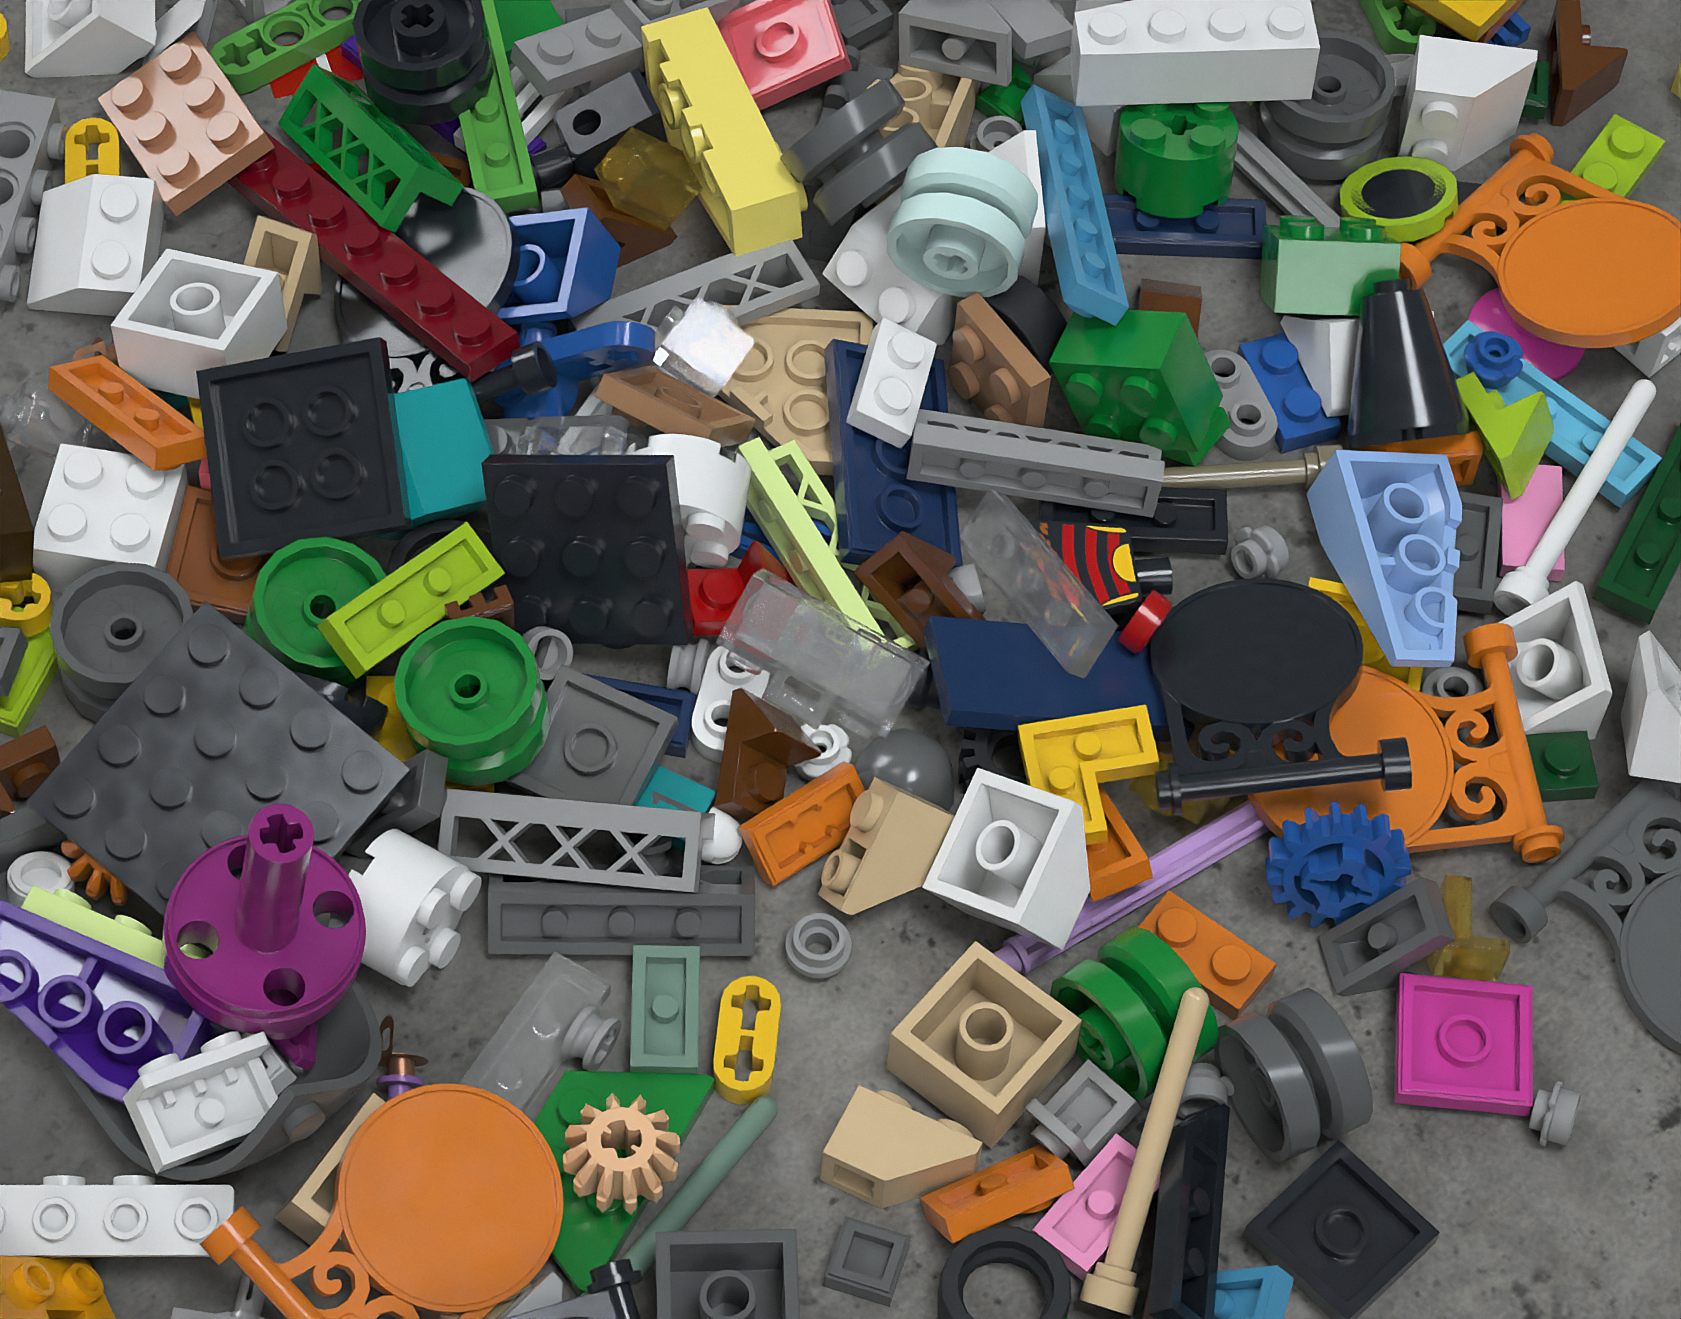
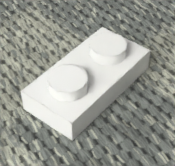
[846,317,937,449]

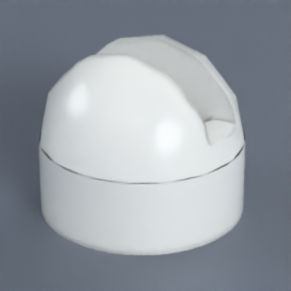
[701,806,743,865]

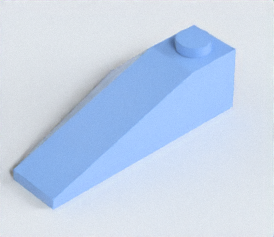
[1306,450,1462,668]

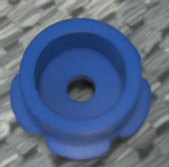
[1463,331,1523,389]

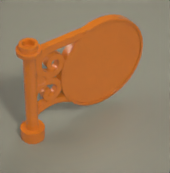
[1399,133,1681,348]
[1247,623,1565,863]
[199,1084,563,1319]

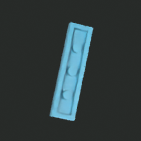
[1443,320,1662,508]

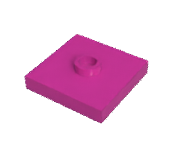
[1394,973,1533,1116]

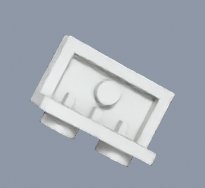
[123,1031,278,1174]

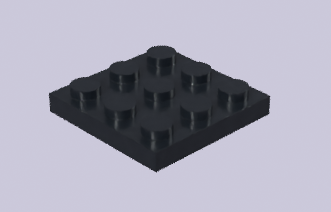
[196,337,412,561]
[481,454,694,645]

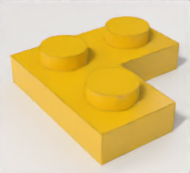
[1018,705,1159,845]

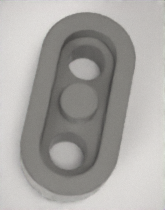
[1204,350,1278,461]

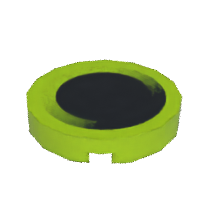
[1340,156,1459,243]

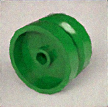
[243,537,387,694]
[394,616,551,786]
[1050,926,1219,1102]

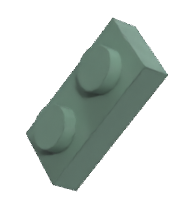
[630,945,700,1074]

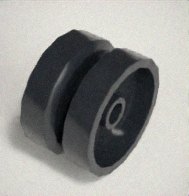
[352,0,494,126]

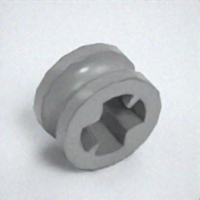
[667,639,709,696]
[561,1004,622,1071]

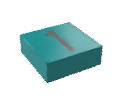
[636,766,717,852]

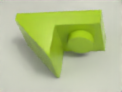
[1456,372,1554,500]

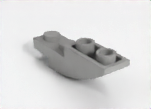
[510,0,740,98]

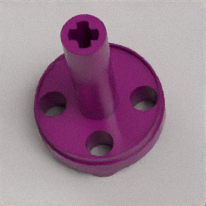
[162,804,366,1040]

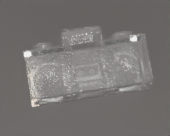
[716,568,930,739]

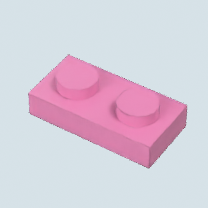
[1032,1133,1161,1281]

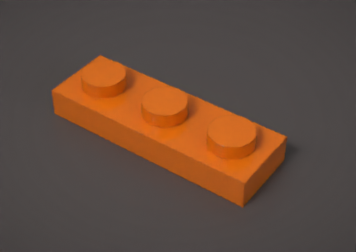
[48,355,207,471]

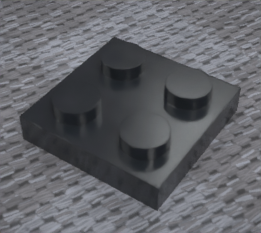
[1243,1140,1440,1319]

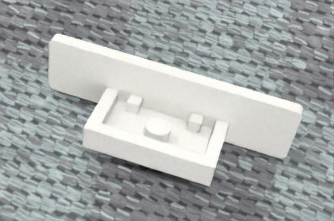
[0,1175,235,1257]

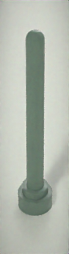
[568,1095,778,1300]

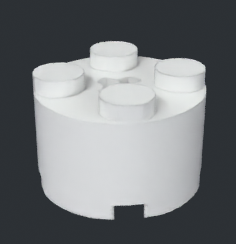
[626,434,751,568]
[328,829,481,987]

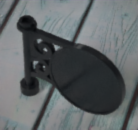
[334,187,557,404]
[1151,578,1412,816]

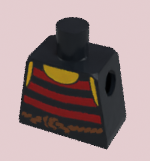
[1021,520,1173,632]

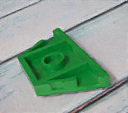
[534,1070,715,1297]

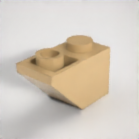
[818,777,955,915]
[820,1085,983,1209]

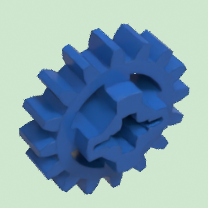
[1265,802,1411,928]

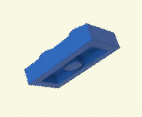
[1237,333,1341,454]

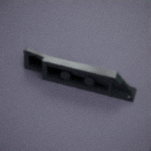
[1140,1103,1230,1319]

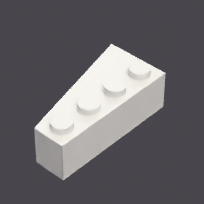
[1069,0,1320,106]

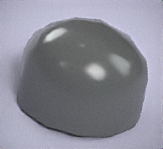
[855,728,955,811]

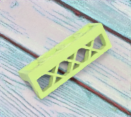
[733,437,919,678]

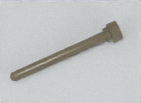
[1162,444,1343,490]

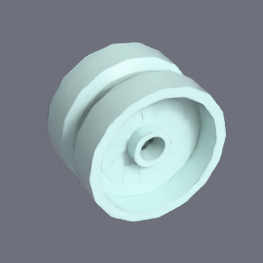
[887,147,1038,298]

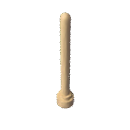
[1079,987,1209,1316]

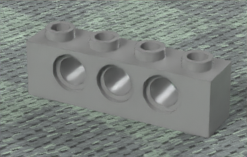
[0,90,68,321]

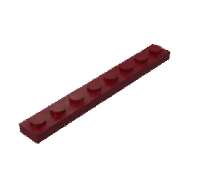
[226,130,520,382]

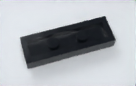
[1039,487,1228,555]

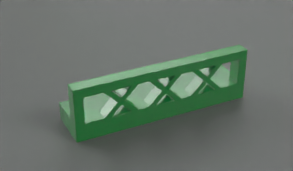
[277,64,464,233]

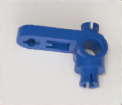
[493,321,655,455]

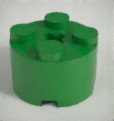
[1114,102,1239,218]

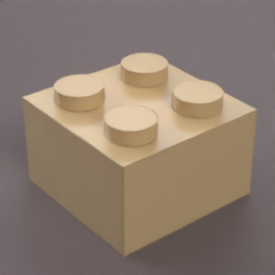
[886,941,1082,1149]

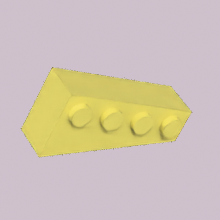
[641,7,808,256]

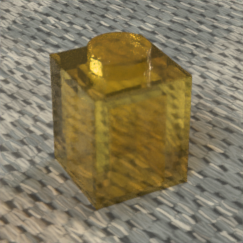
[594,127,703,230]

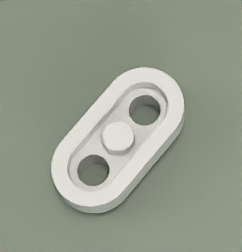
[691,641,770,763]

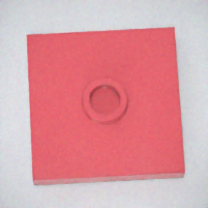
[716,0,852,111]

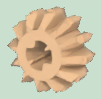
[563,1093,680,1215]

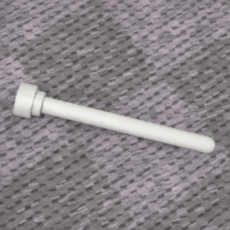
[1494,379,1656,617]

